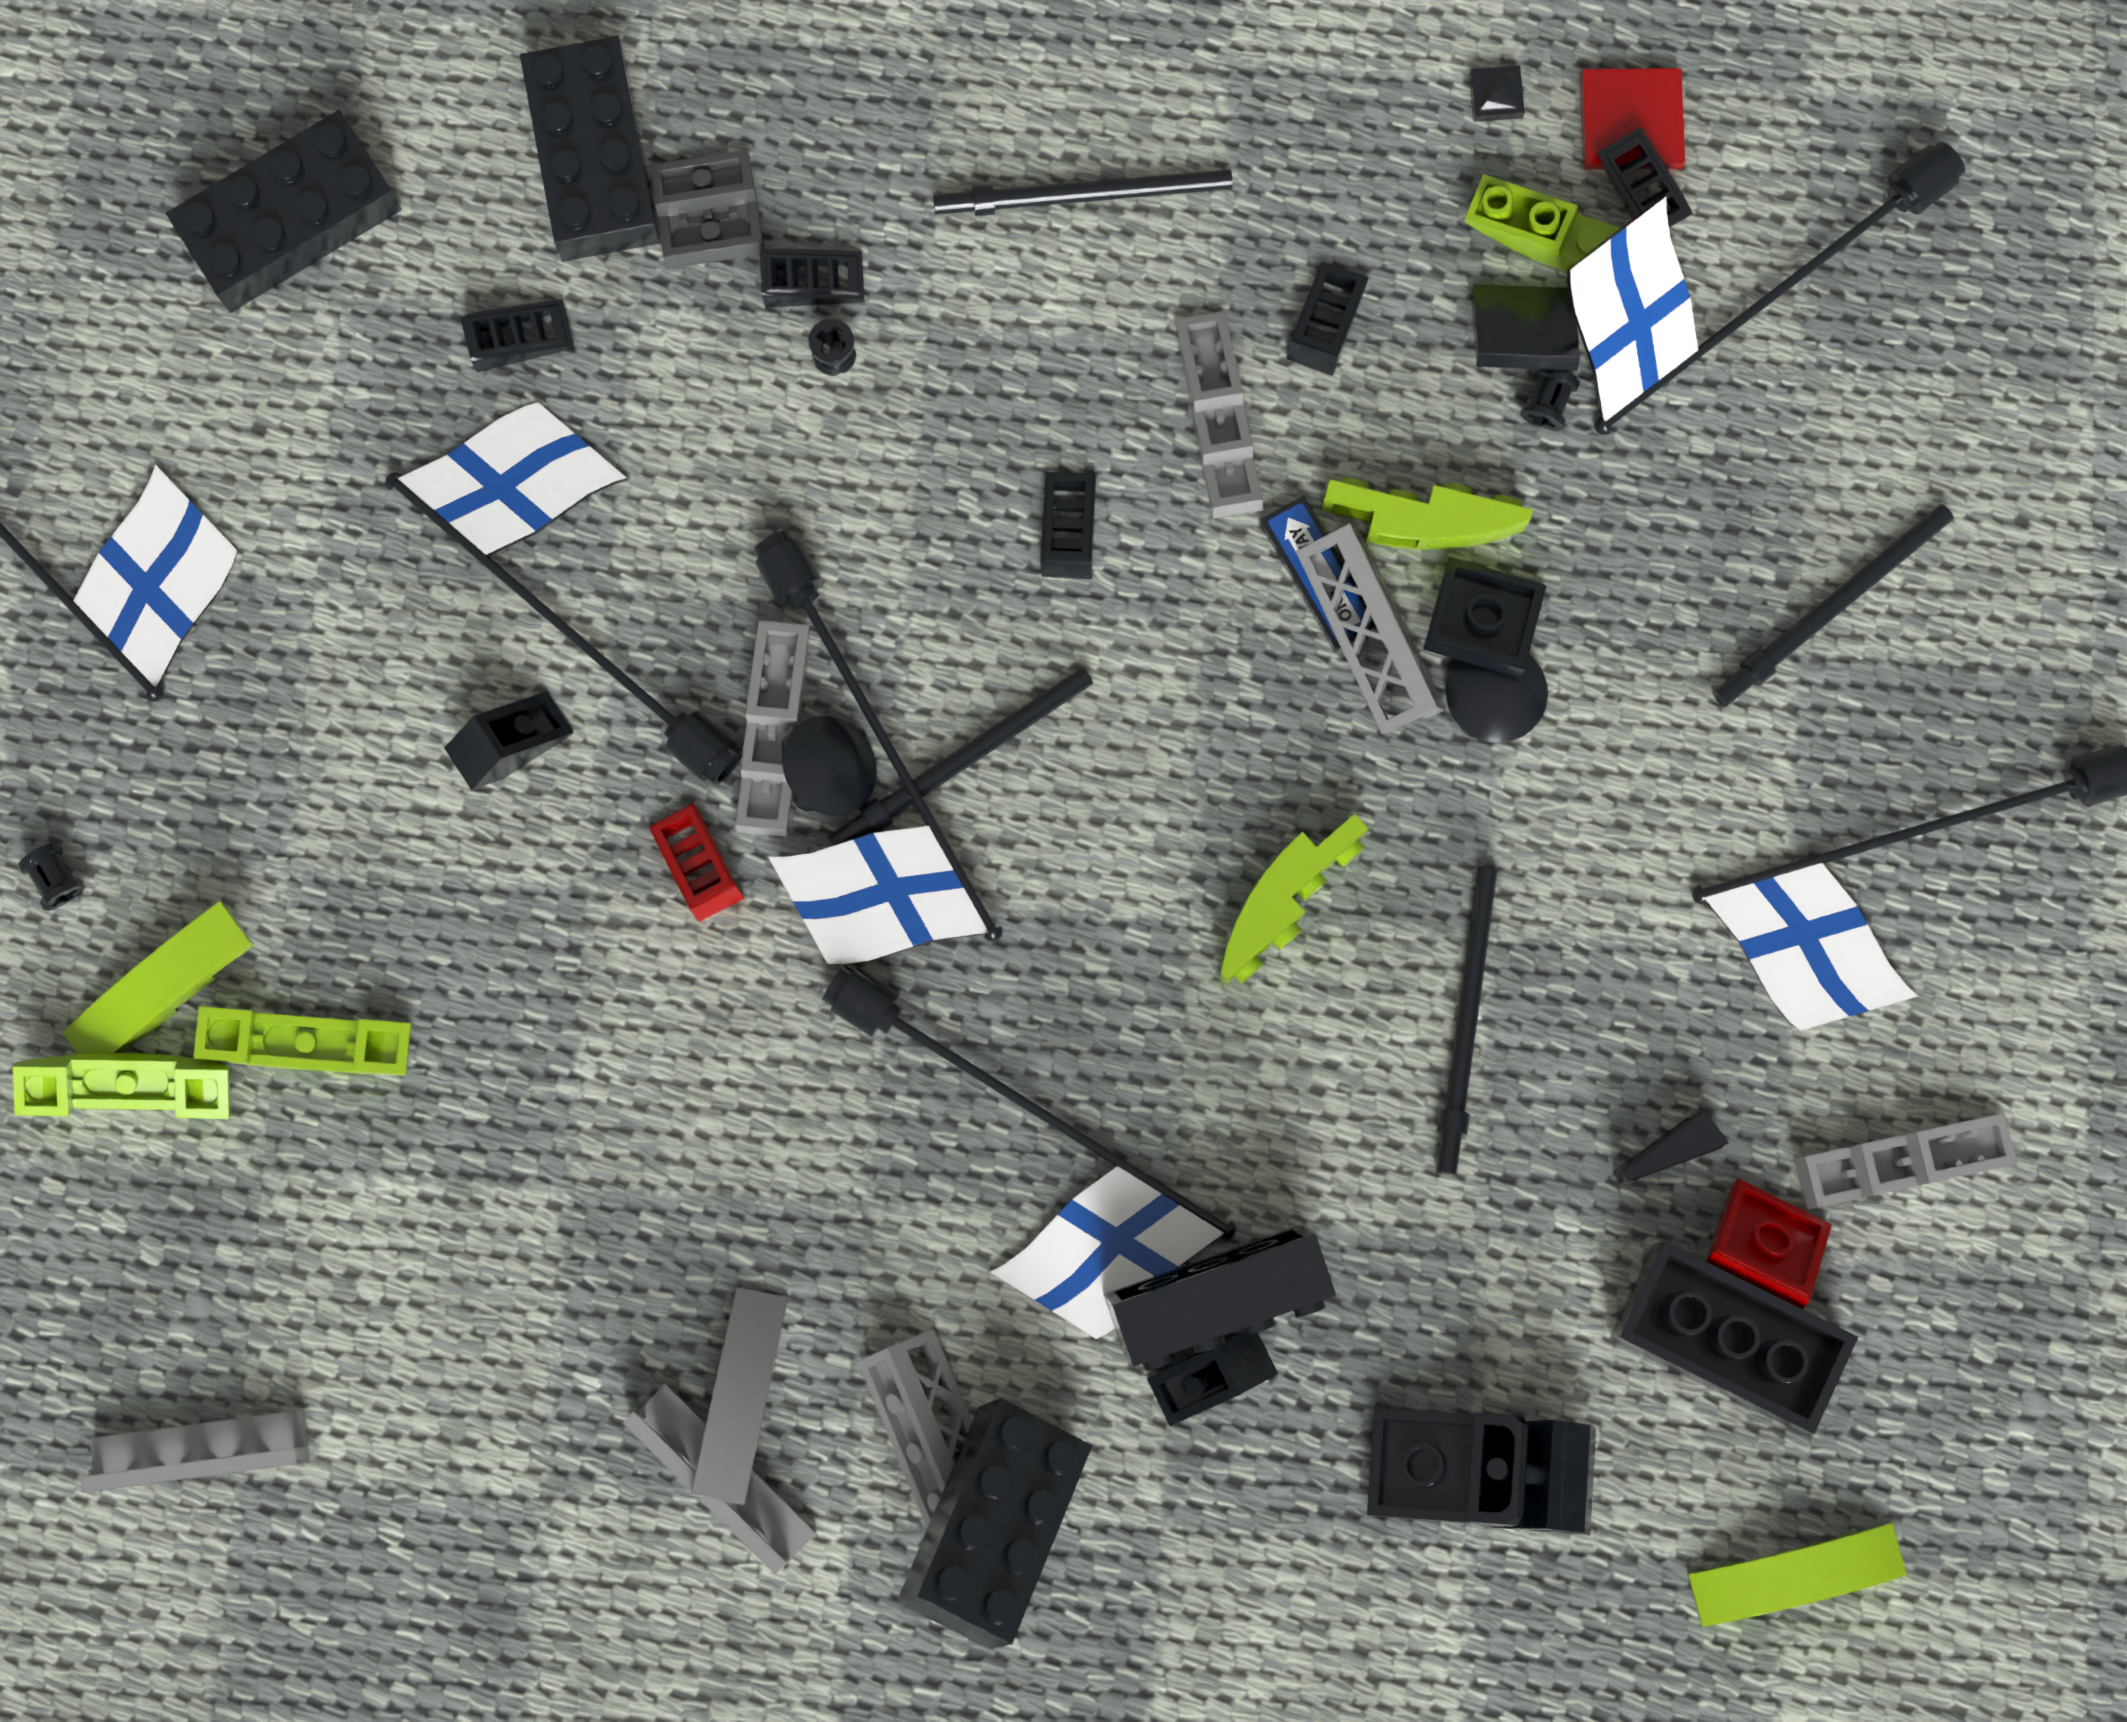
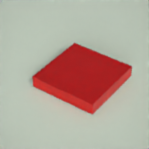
[1580,68,1685,170]
[1706,1178,1832,1309]

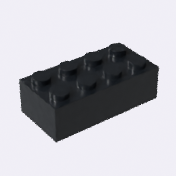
[520,35,660,262]
[165,109,402,313]
[1103,1225,1336,1371]
[1609,1241,1858,1434]
[896,1398,1093,1649]

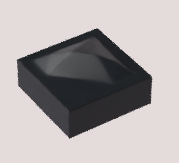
[1469,65,1525,122]

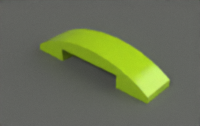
[193,1006,412,1076]
[12,1053,231,1119]
[1688,1522,1907,1627]

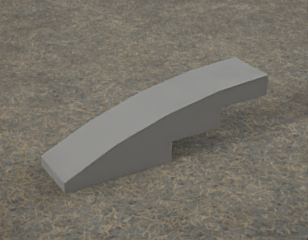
[1175,311,1263,519]
[735,620,810,837]
[1795,1113,2017,1210]
[691,1287,788,1505]

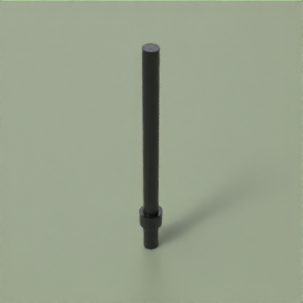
[933,169,1232,216]
[1713,504,1954,707]
[827,667,1093,846]
[1436,867,1498,1176]

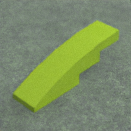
[62,901,254,1054]

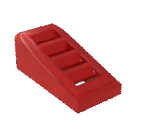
[649,803,744,922]

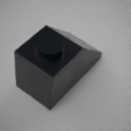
[444,691,574,790]
[1147,1331,1278,1426]

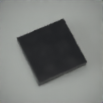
[1471,284,1580,370]
[1423,557,1547,678]

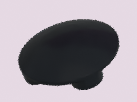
[1446,655,1548,743]
[782,716,877,816]

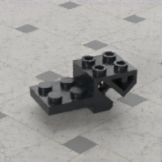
[1367,1408,1596,1536]

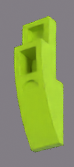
[1465,174,1620,273]
[1321,477,1533,550]
[1219,814,1369,986]

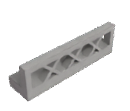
[1296,523,1446,735]
[858,1329,972,1528]
[623,1384,817,1574]
[81,1410,310,1493]

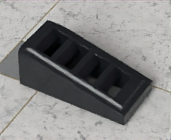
[1595,127,1693,228]
[760,249,865,308]
[1287,262,1369,376]
[460,299,575,373]
[1040,472,1096,579]
[1613,1111,1729,1183]

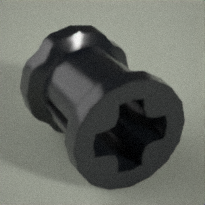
[808,318,856,376]
[1520,369,1580,431]
[17,842,86,911]

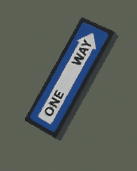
[1259,496,1377,653]

